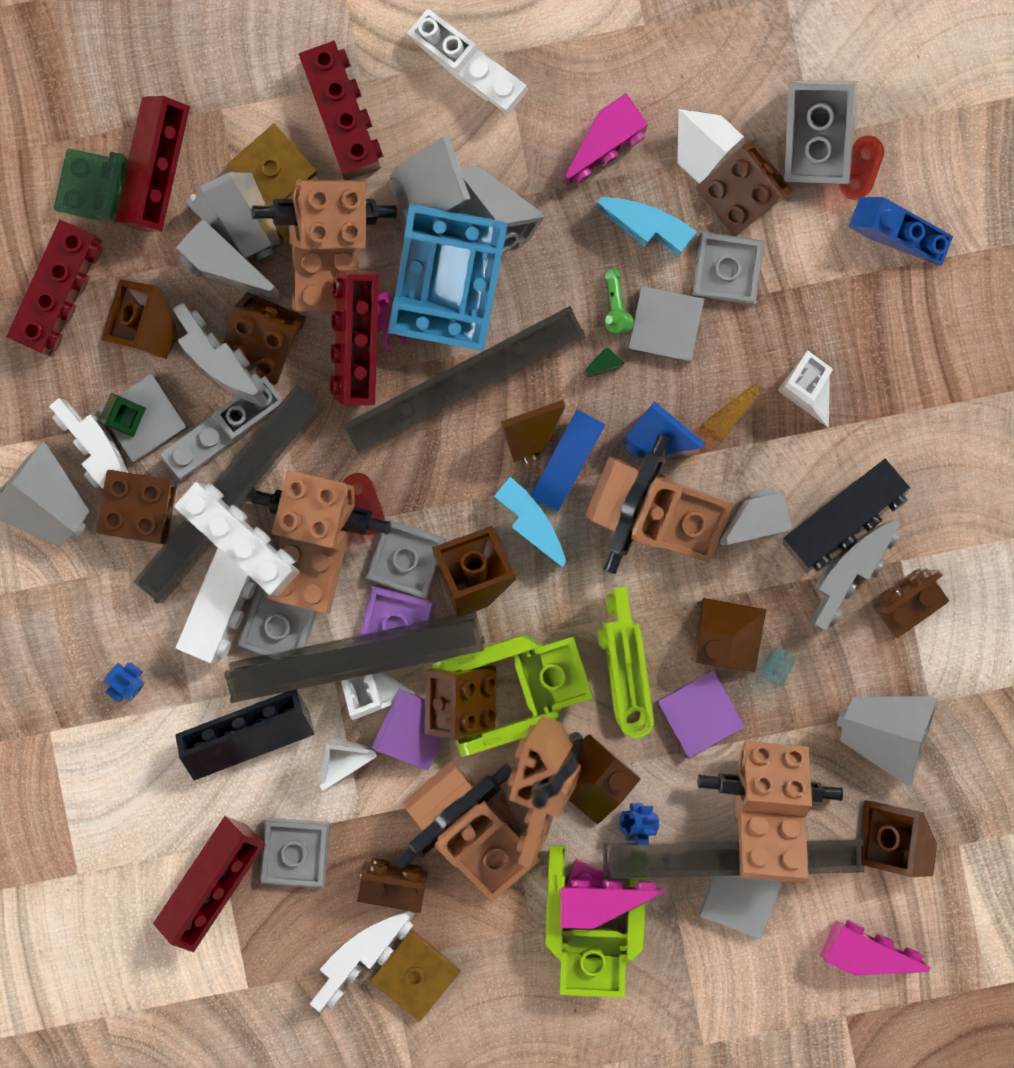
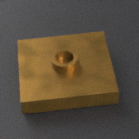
[226,123,317,206]
[370,929,461,1022]

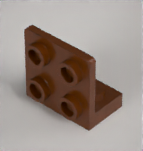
[696,141,793,236]
[223,292,306,385]
[96,470,178,544]
[873,568,950,638]
[425,665,497,740]
[357,858,428,913]

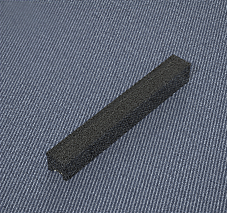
[343,306,585,455]
[134,384,326,604]
[224,611,485,703]
[603,838,864,879]

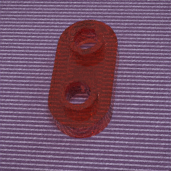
[839,135,884,200]
[343,473,385,535]

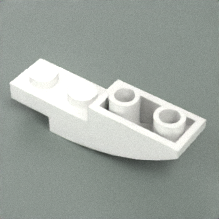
[407,9,529,115]
[49,398,128,489]
[310,911,415,1012]

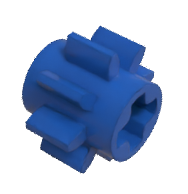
[104,662,145,702]
[619,803,659,844]

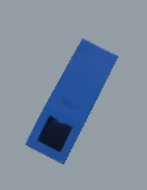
[848,197,953,266]

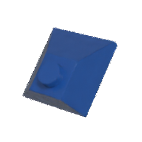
[622,402,706,460]

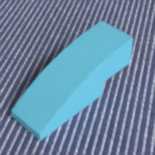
[596,197,697,257]
[494,477,566,567]

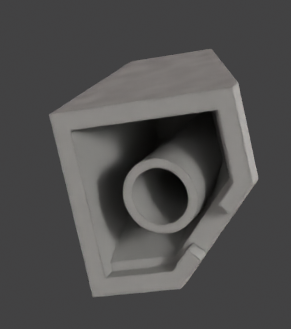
[458,166,545,261]
[185,172,283,261]
[0,442,89,546]
[837,696,937,786]

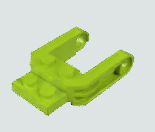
[597,585,654,738]
[431,634,594,757]
[545,845,647,998]

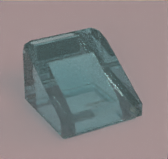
[761,648,796,686]

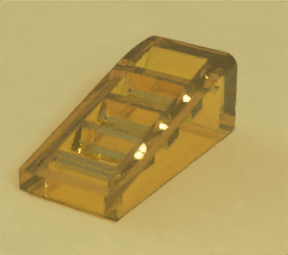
[700,384,761,442]

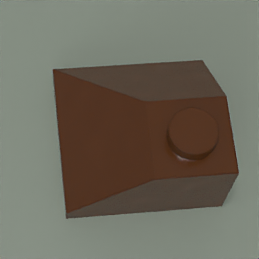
[101,279,176,359]
[501,400,565,465]
[432,526,516,618]
[692,598,767,672]
[569,734,641,825]
[857,800,937,878]

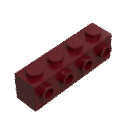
[298,40,384,180]
[114,96,190,232]
[6,219,102,357]
[330,270,379,405]
[153,816,266,952]

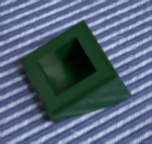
[584,347,625,378]
[99,393,146,437]

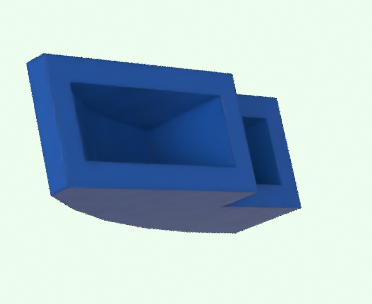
[531,409,606,512]

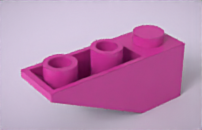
[564,93,648,185]
[561,880,664,929]
[820,920,931,976]

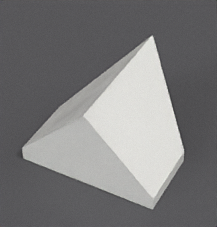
[677,109,744,184]
[777,350,833,428]
[338,659,416,720]
[319,738,380,791]

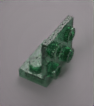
[54,148,128,225]

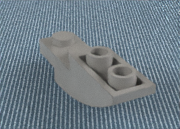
[172,302,268,406]
[160,376,285,481]
[810,520,900,630]

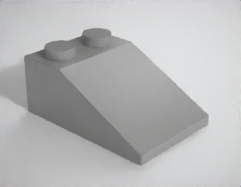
[784,80,858,184]
[389,136,471,228]
[175,219,282,300]

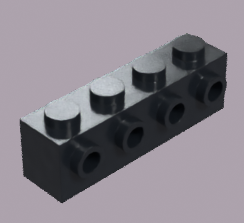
[782,458,911,573]
[175,688,315,781]

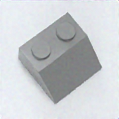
[719,487,792,546]

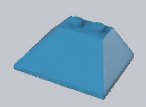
[388,204,508,351]

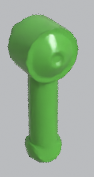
[605,268,634,335]

